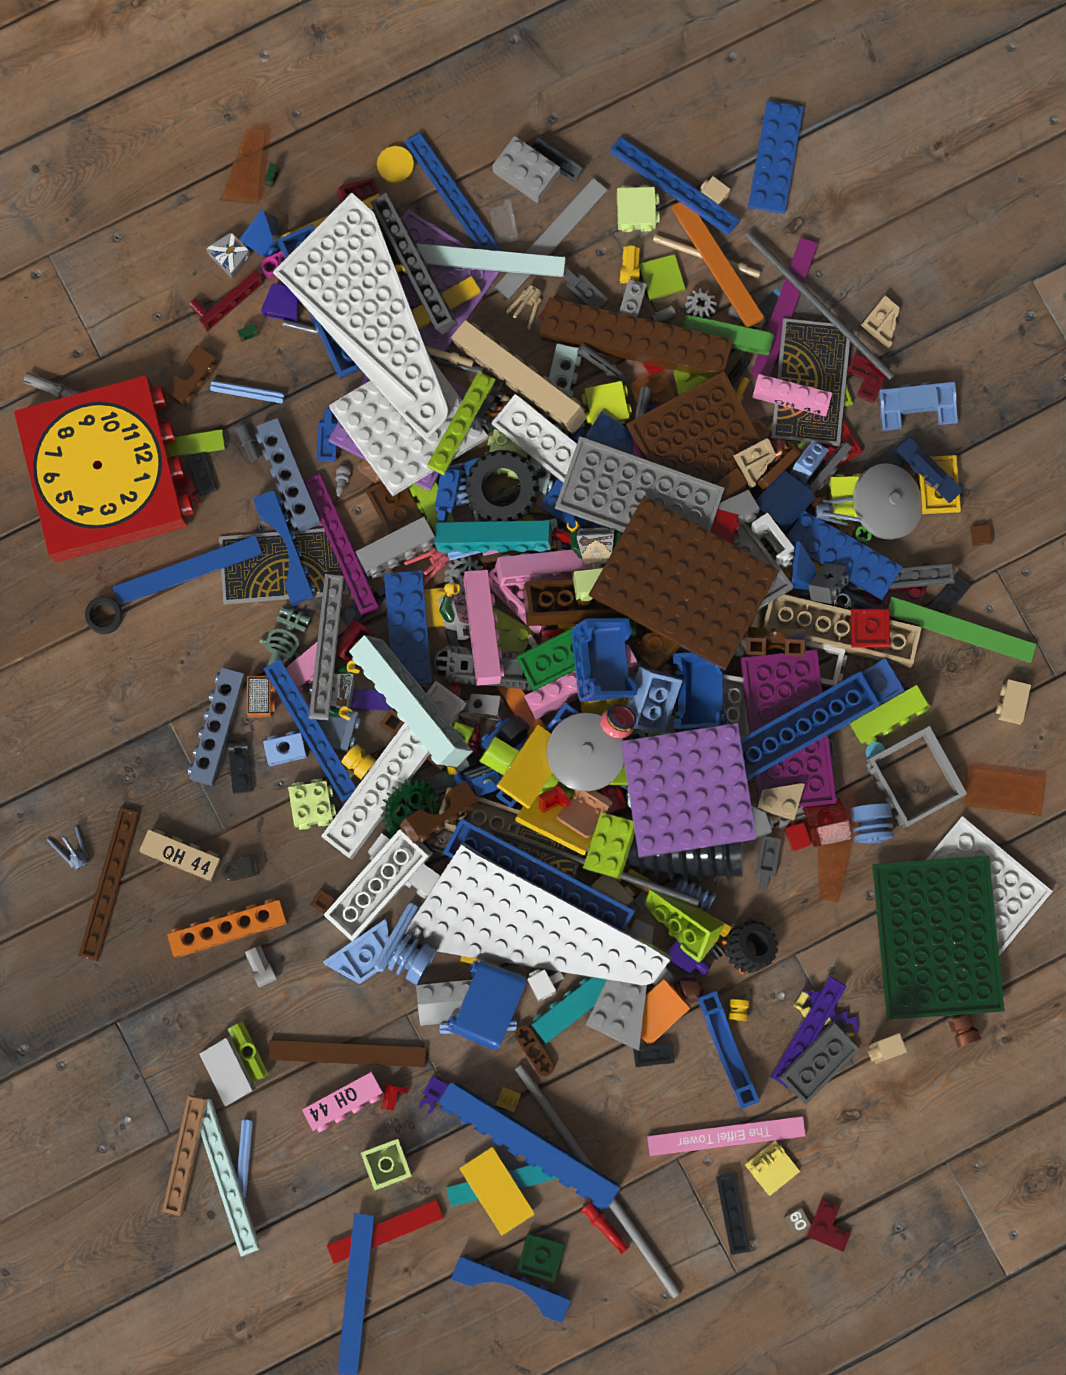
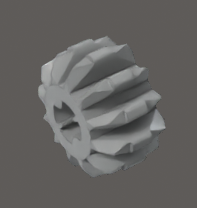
[685,288,717,319]

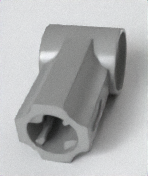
[245,946,277,988]

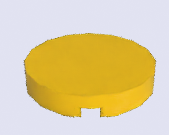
[377,146,414,183]

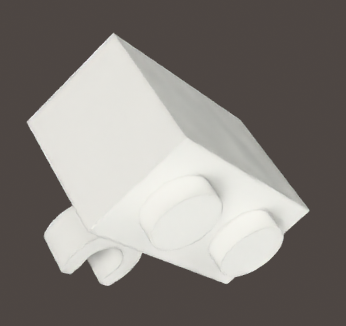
[527,969,564,1002]

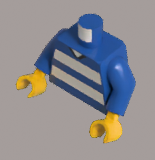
[447,764,503,796]

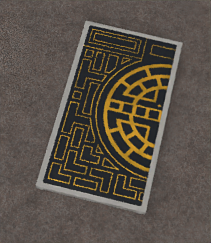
[771,318,851,446]
[219,528,349,605]

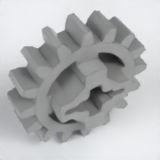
[444,557,483,595]

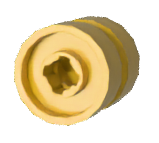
[341,744,377,780]

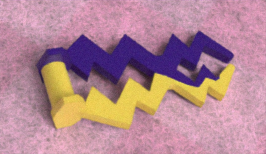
[793,989,859,1037]

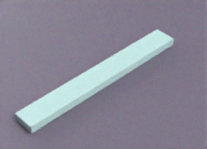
[417,244,565,277]
[201,1099,260,1256]

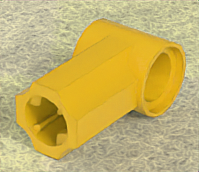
[620,246,640,284]

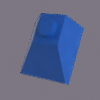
[239,209,279,258]
[791,541,816,590]

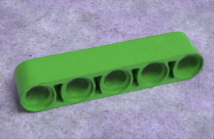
[682,315,774,355]

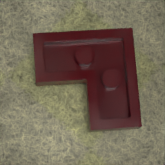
[847,353,886,403]
[806,1200,851,1252]

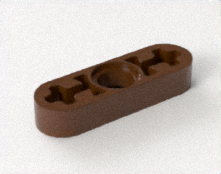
[756,443,802,489]
[515,1025,554,1077]

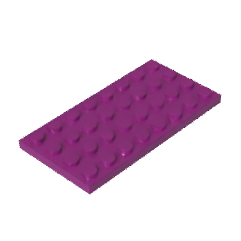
[740,650,836,812]

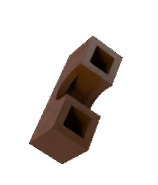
[164,345,217,407]
[746,627,806,657]

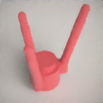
[404,548,450,586]

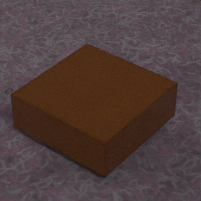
[970,524,992,547]
[310,889,337,914]

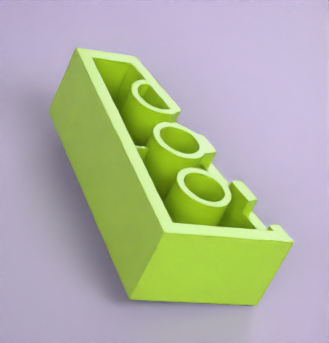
[850,685,932,745]

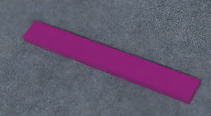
[751,237,818,378]
[303,473,379,616]

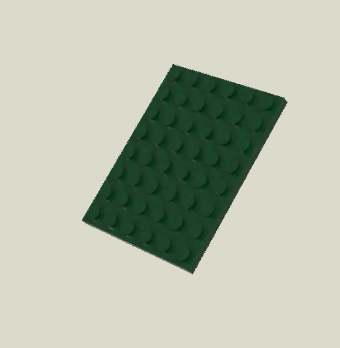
[872,856,1005,1021]

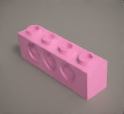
[488,567,550,635]

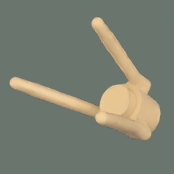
[506,285,541,330]

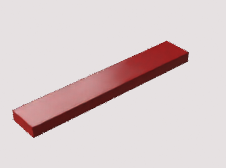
[326,1200,444,1264]

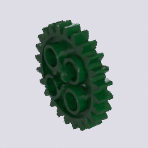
[380,778,441,836]

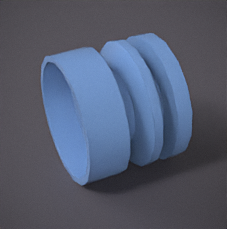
[850,804,894,844]
[388,933,437,985]

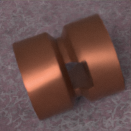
[948,1014,982,1048]

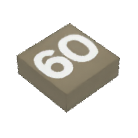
[784,1208,811,1235]

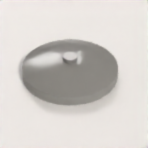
[853,464,922,540]
[547,713,624,791]

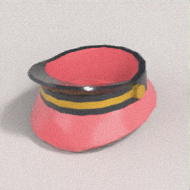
[600,705,636,738]

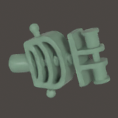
[259,605,311,666]

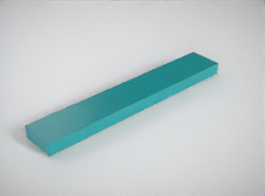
[446,1165,558,1207]

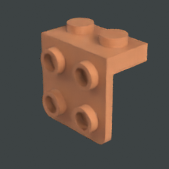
[557,790,613,838]

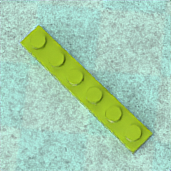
[427,371,495,475]

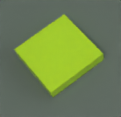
[639,254,685,301]

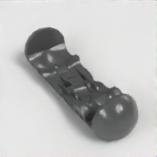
[433,645,533,691]

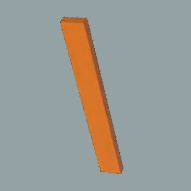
[671,202,764,328]

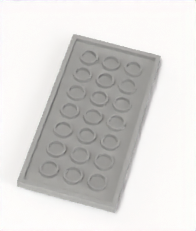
[555,437,724,532]

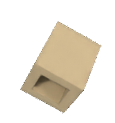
[700,177,731,206]

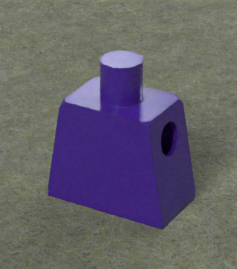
[261,282,299,322]
[666,940,711,975]

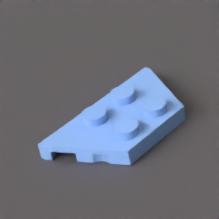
[323,920,391,984]

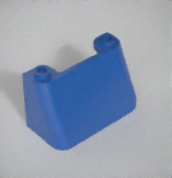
[572,618,638,702]
[673,652,727,733]
[447,958,527,1050]

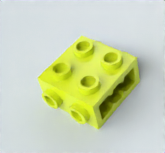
[581,381,632,427]
[829,474,861,521]

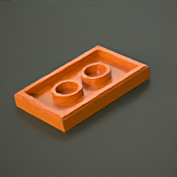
[641,978,691,1046]

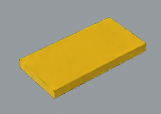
[497,725,553,809]
[515,796,595,856]
[459,1147,535,1236]

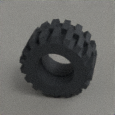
[724,920,778,973]

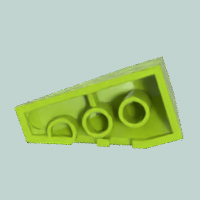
[644,889,724,962]

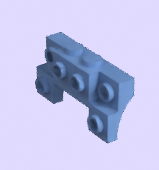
[878,382,958,431]

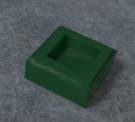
[264,163,279,188]
[237,324,259,342]

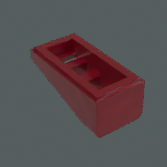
[337,178,379,203]

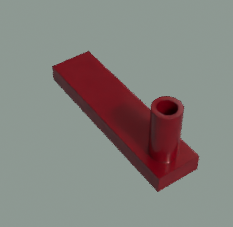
[189,271,263,332]

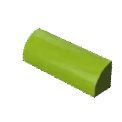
[479,737,559,795]

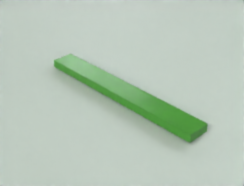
[887,597,1037,663]

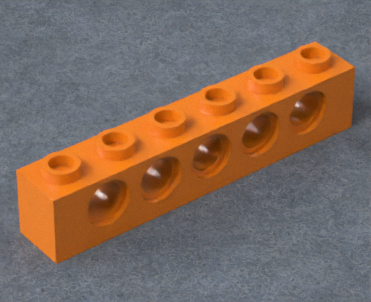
[167,898,287,958]

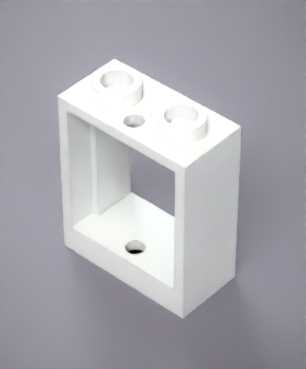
[806,640,847,688]

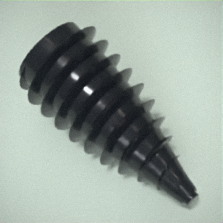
[586,835,744,885]

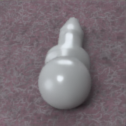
[335,465,351,497]

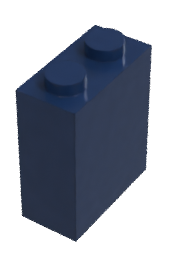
[755,470,816,531]

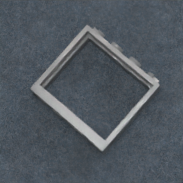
[866,726,967,828]

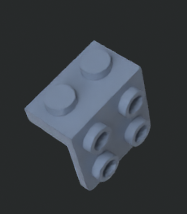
[317,711,361,752]

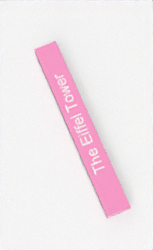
[647,1117,806,1156]

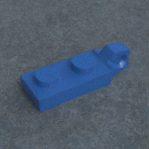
[317,409,337,462]
[435,469,461,522]

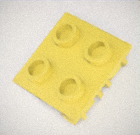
[745,1140,800,1196]

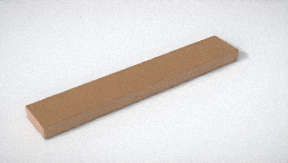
[162,1095,208,1216]

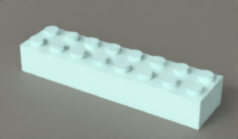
[349,635,472,767]

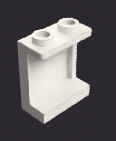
[751,513,795,570]

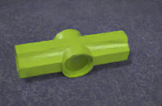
[228,1022,269,1082]

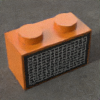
[247,676,275,717]

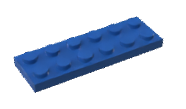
[748,101,803,214]
[787,511,902,600]
[384,570,432,685]

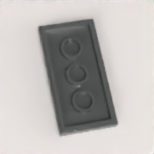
[778,1021,860,1105]

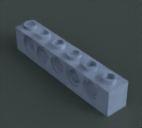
[255,418,320,533]
[188,668,245,786]

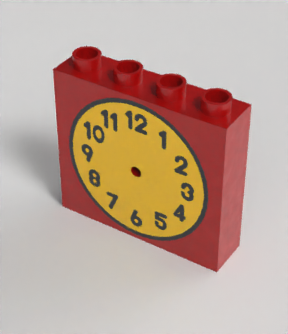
[14,376,194,563]

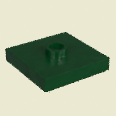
[517,1233,565,1283]

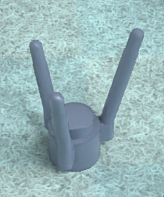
[816,497,861,526]
[46,826,90,870]

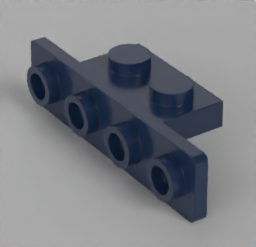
[897,437,963,503]

